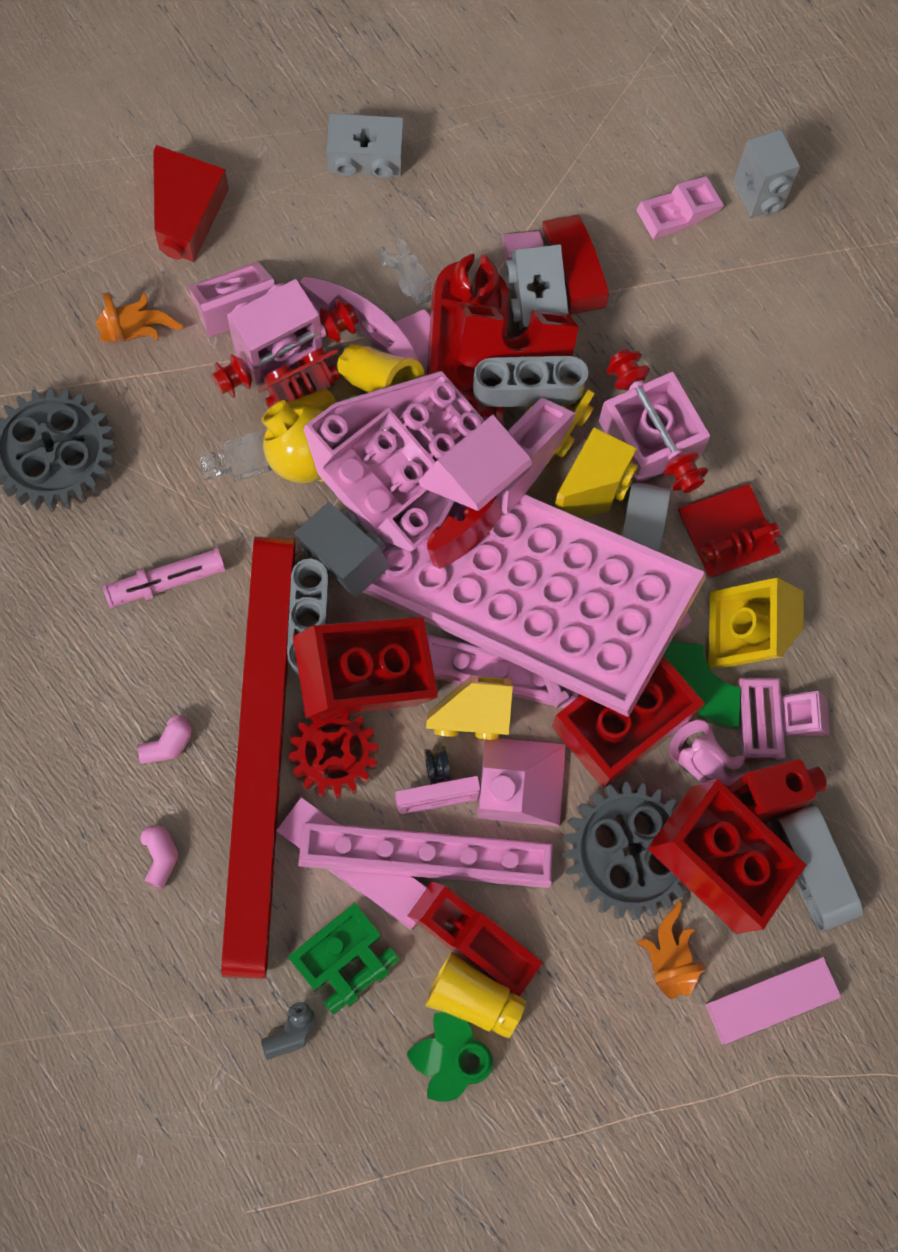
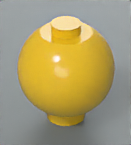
[261,400,323,484]

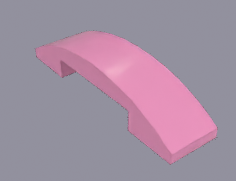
[299,277,419,361]

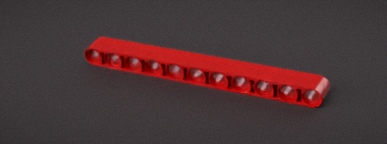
[221,536,296,979]

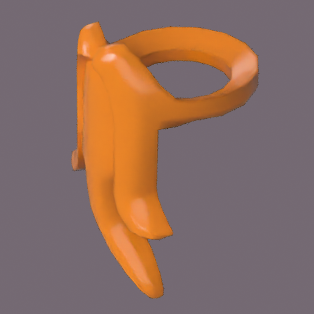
[96,292,183,343]
[636,901,706,1000]

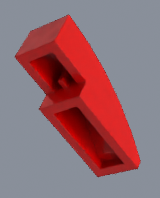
[542,215,609,315]
[407,882,543,996]

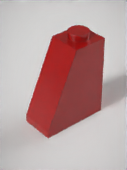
[153,145,229,262]

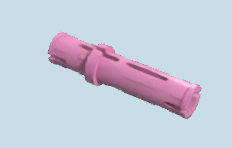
[102,548,226,609]

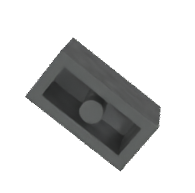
[294,502,390,598]

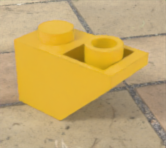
[426,675,513,740]

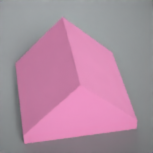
[188,261,275,337]
[418,415,532,511]

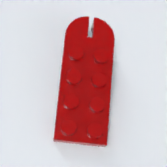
[427,253,509,426]

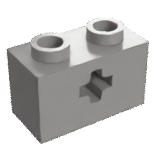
[326,113,403,178]
[733,129,800,218]
[506,245,568,330]

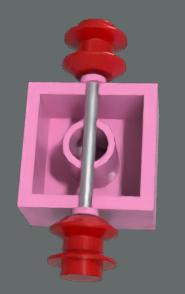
[211,279,358,398]
[599,349,710,493]

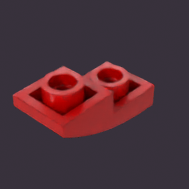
[427,496,502,569]

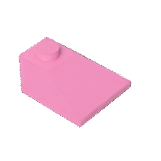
[477,738,566,826]

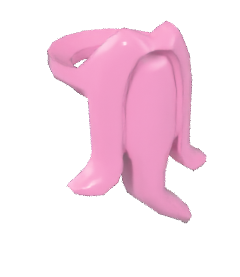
[669,720,748,787]

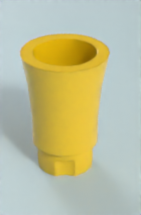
[337,344,425,393]
[424,951,527,1038]

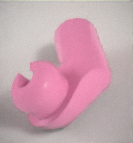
[138,715,192,764]
[141,825,178,890]

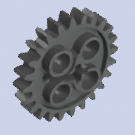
[0,387,117,512]
[562,782,685,920]

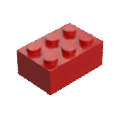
[292,617,438,718]
[552,656,705,790]
[647,778,806,934]

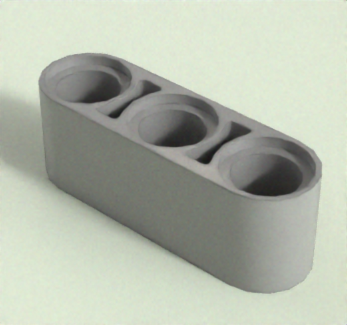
[473,356,589,407]
[620,481,670,552]
[287,558,329,680]
[773,804,863,932]

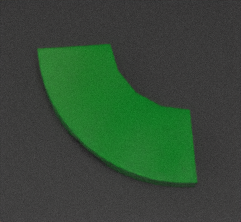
[663,641,741,730]

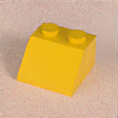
[554,428,638,519]

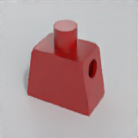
[727,759,827,822]

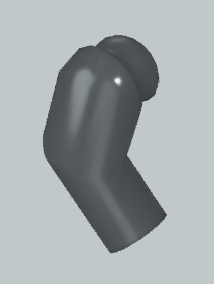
[261,1002,315,1060]

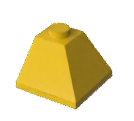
[708,578,804,669]

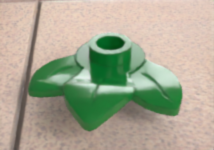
[407,1012,493,1102]

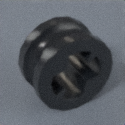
[424,746,451,785]

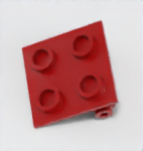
[257,347,340,408]
[678,484,781,579]

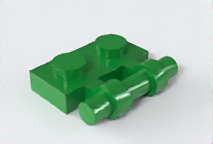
[288,902,400,1016]

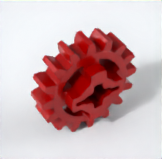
[289,714,379,799]

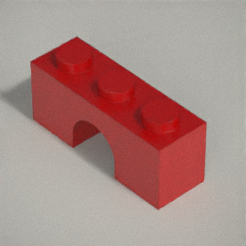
[450,303,579,367]

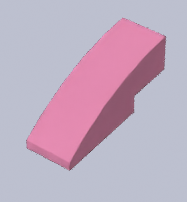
[496,397,575,515]

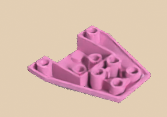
[303,371,485,552]

